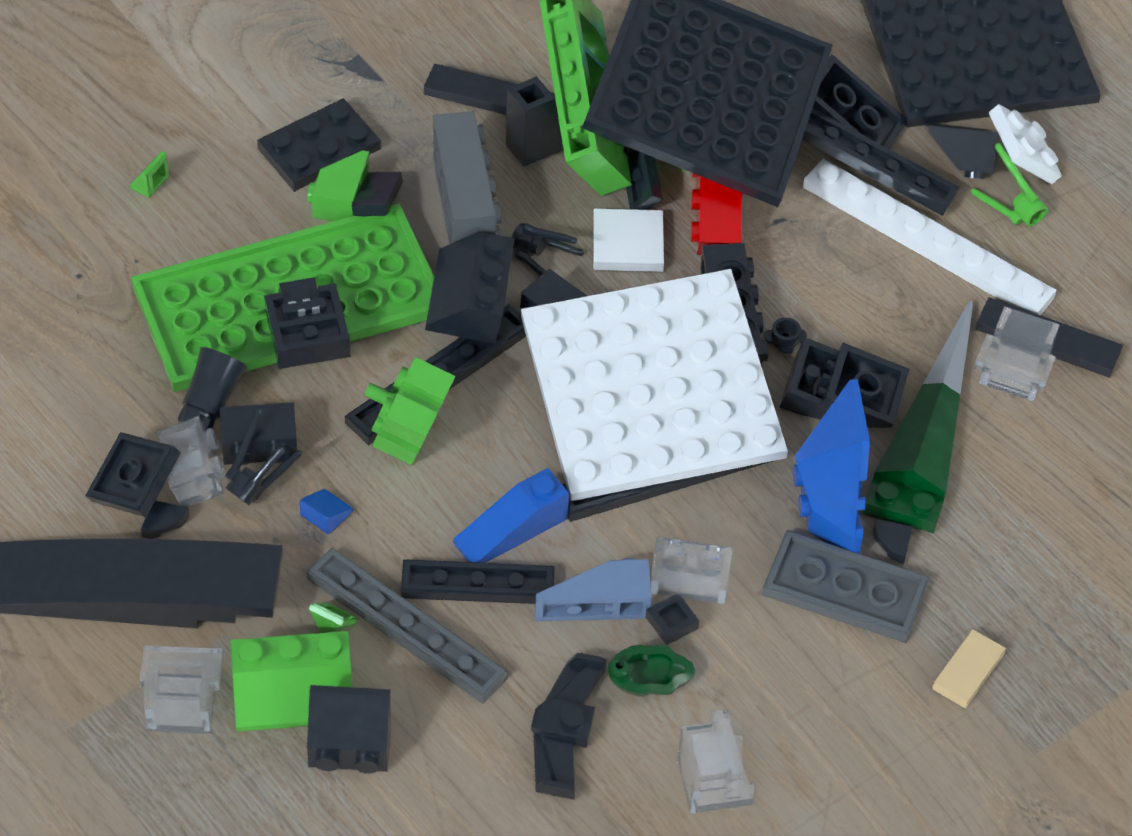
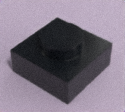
[646,593,699,645]

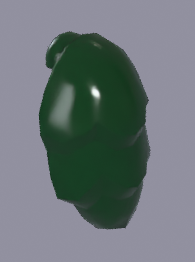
[607,644,695,697]

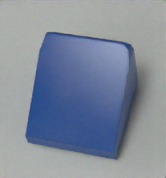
[300,489,353,535]

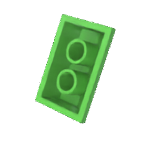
[230,631,352,732]

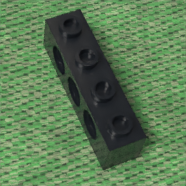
[700,243,768,367]

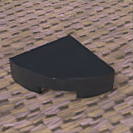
[141,500,189,538]
[873,519,912,564]

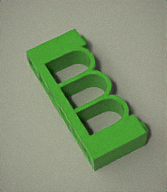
[539,0,632,196]

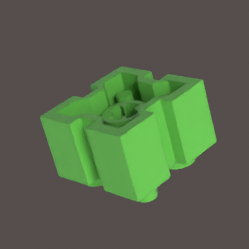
[364,357,455,465]

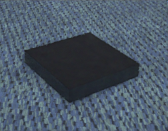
[85,432,181,517]

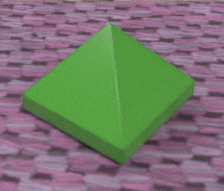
[309,602,358,633]

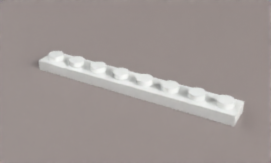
[803,159,1057,315]

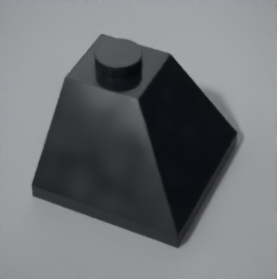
[925,123,998,179]

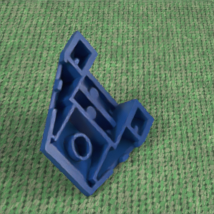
[793,379,870,554]

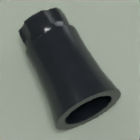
[178,347,248,434]

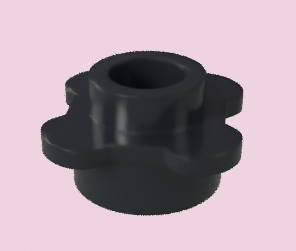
[764,317,807,354]

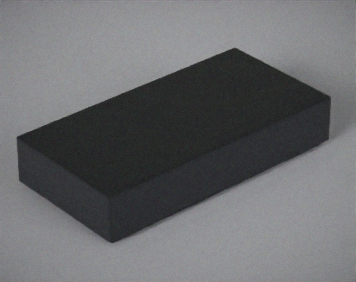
[352,172,403,216]

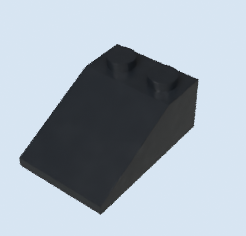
[813,54,906,149]

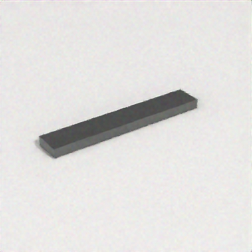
[307,548,508,704]

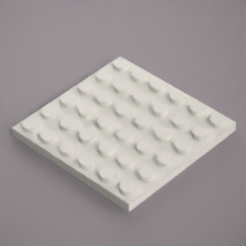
[521,269,788,501]

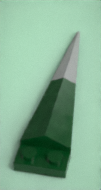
[862,300,973,534]

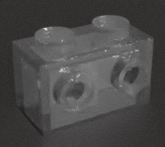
[157,416,226,507]
[651,537,733,604]

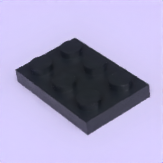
[257,98,381,192]

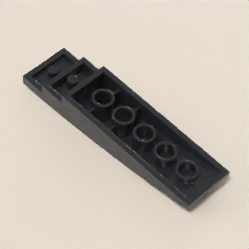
[0,539,283,629]

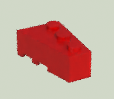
[691,173,742,255]

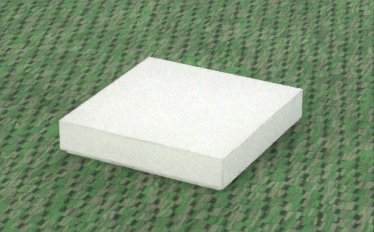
[593,209,664,272]

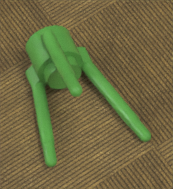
[971,143,1049,227]

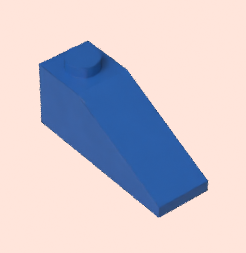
[453,468,569,563]

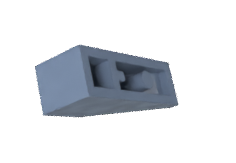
[535,558,652,621]

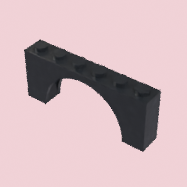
[506,76,564,167]

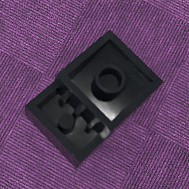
[779,337,910,428]

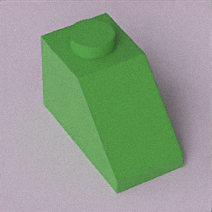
[307,150,370,222]

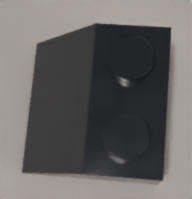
[307,685,391,774]

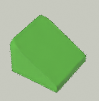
[129,151,169,198]

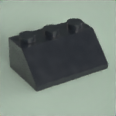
[425,231,514,344]

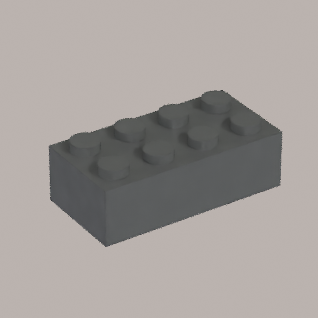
[433,111,502,244]

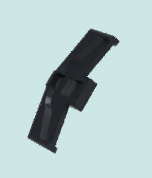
[531,653,607,800]

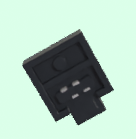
[264,277,351,369]

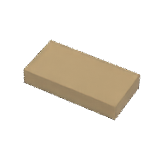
[932,629,1006,709]

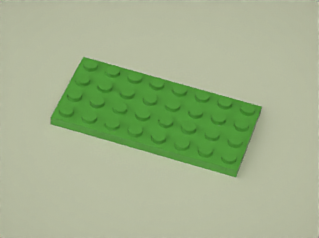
[131,203,434,392]

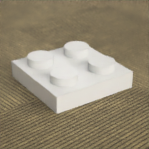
[989,104,1062,184]

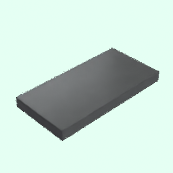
[762,530,930,643]

